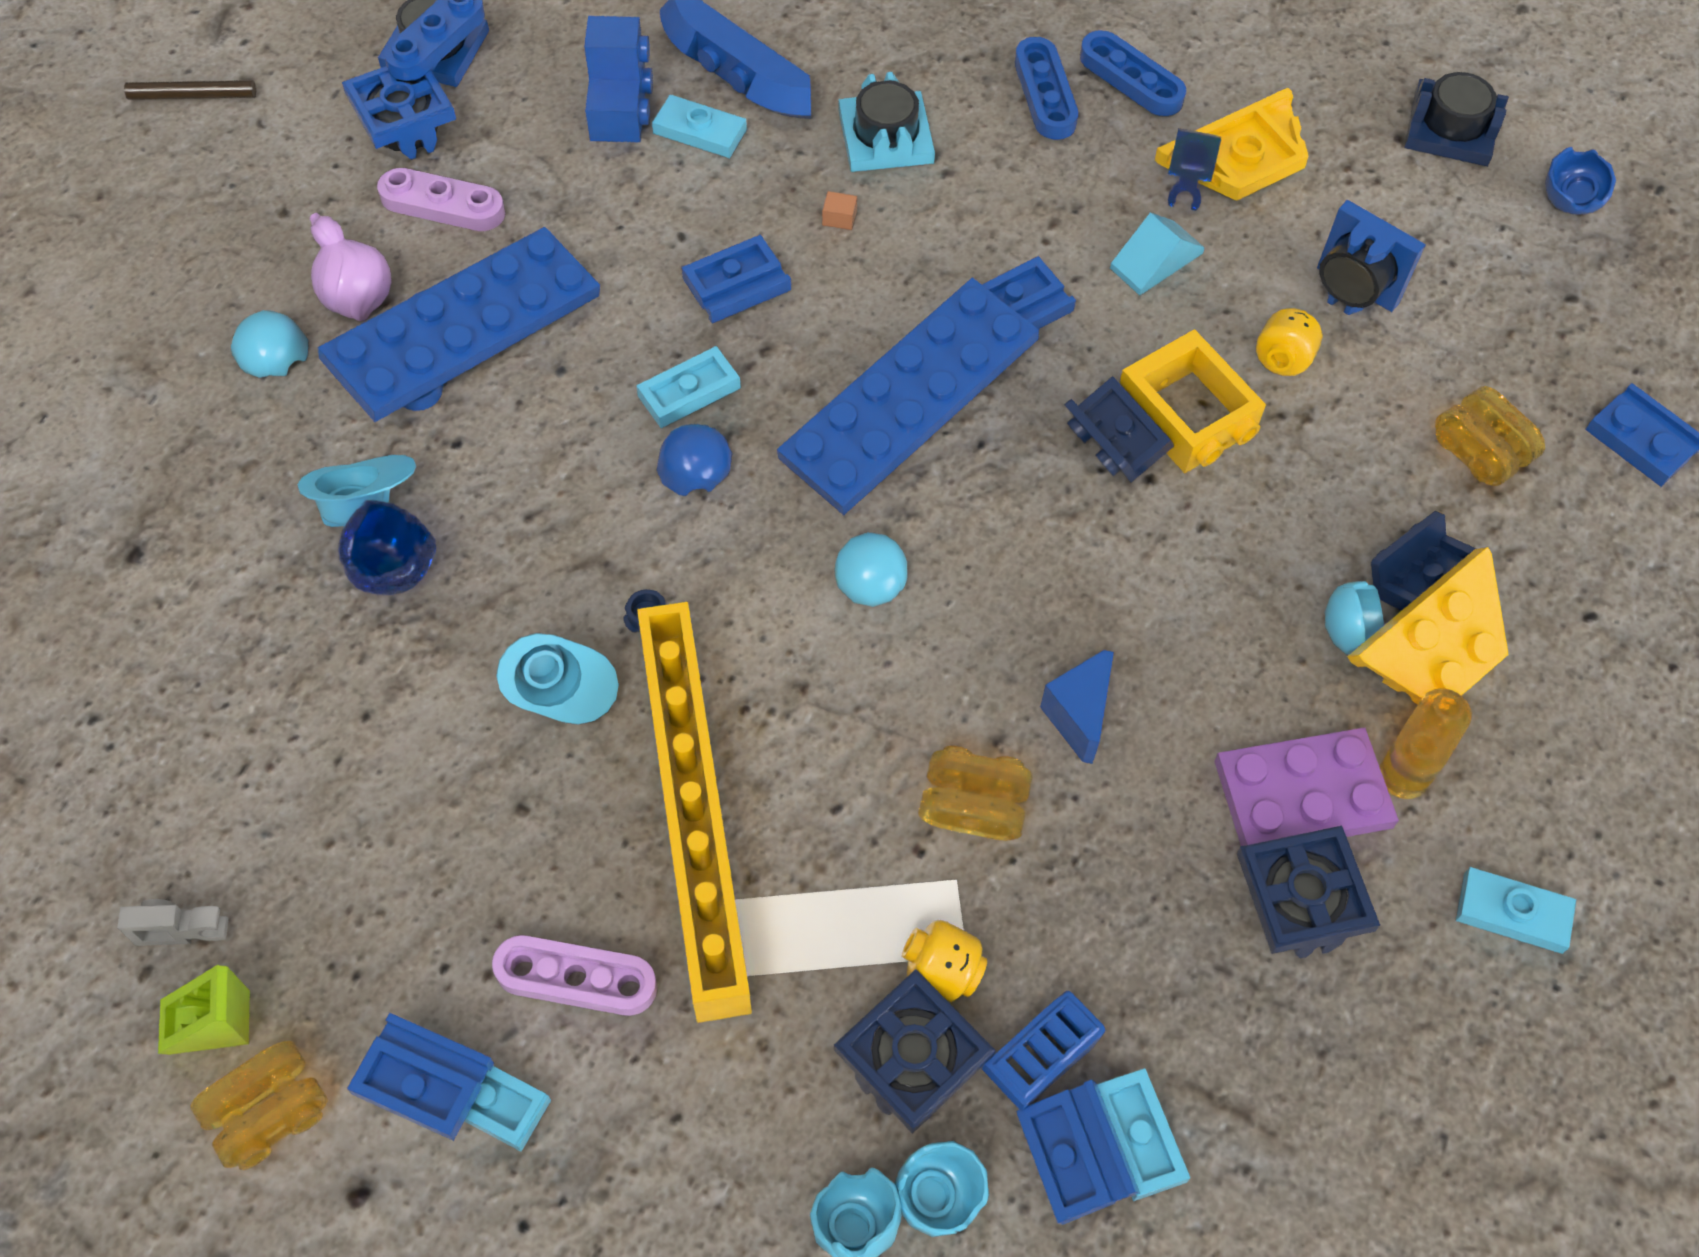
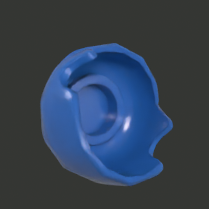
[1545,147,1616,214]
[656,424,733,496]

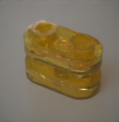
[1435,386,1545,486]
[1379,688,1472,799]
[918,746,1033,841]
[190,1041,328,1170]

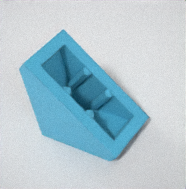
[1110,212,1205,295]

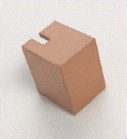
[822,191,857,230]

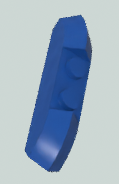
[660,0,811,119]

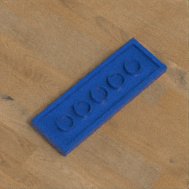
[318,227,600,422]
[777,277,1039,515]

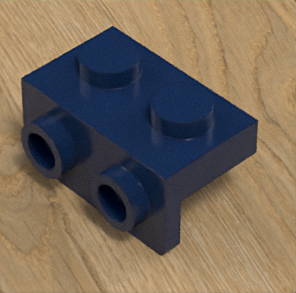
[1064,376,1174,483]
[1371,511,1476,611]

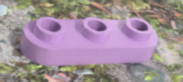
[377,168,505,231]
[492,935,657,1016]

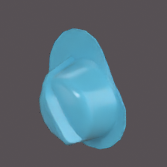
[297,455,416,527]
[496,633,619,724]

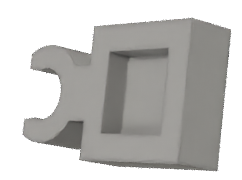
[117,899,229,946]

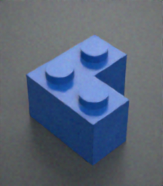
[584,16,653,142]

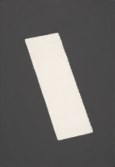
[735,880,964,976]

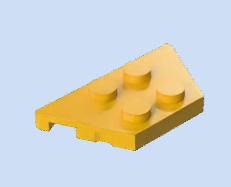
[1155,88,1309,201]
[1347,547,1509,713]

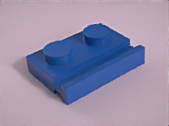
[682,234,791,324]
[982,256,1076,329]
[1585,383,1699,487]
[347,1013,494,1141]
[1016,1079,1140,1225]

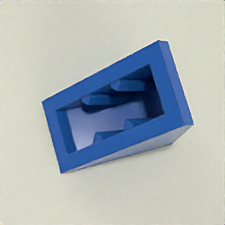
[1040,650,1114,764]

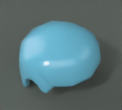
[231,310,308,378]
[834,532,907,607]
[1325,581,1384,655]
[895,1141,989,1237]
[810,1168,902,1257]

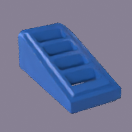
[982,991,1106,1111]

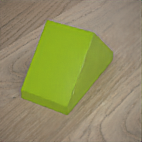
[158,965,250,1055]

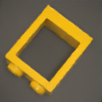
[1119,329,1266,474]

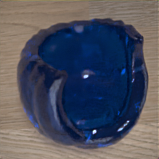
[338,499,436,595]

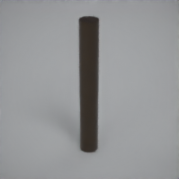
[124,80,256,100]

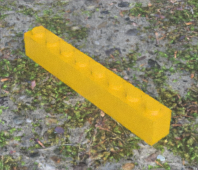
[637,602,752,1023]

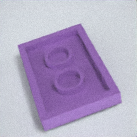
[1214,728,1399,846]

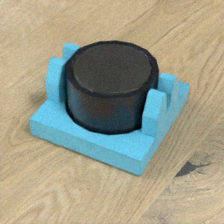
[838,72,935,172]

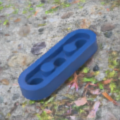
[384,0,485,81]
[1080,30,1186,116]
[1015,37,1078,140]

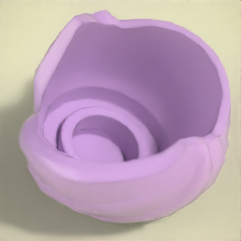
[310,213,391,321]

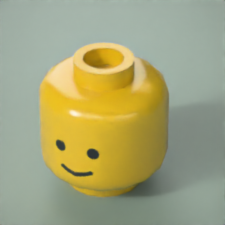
[1256,308,1323,376]
[901,920,987,1002]

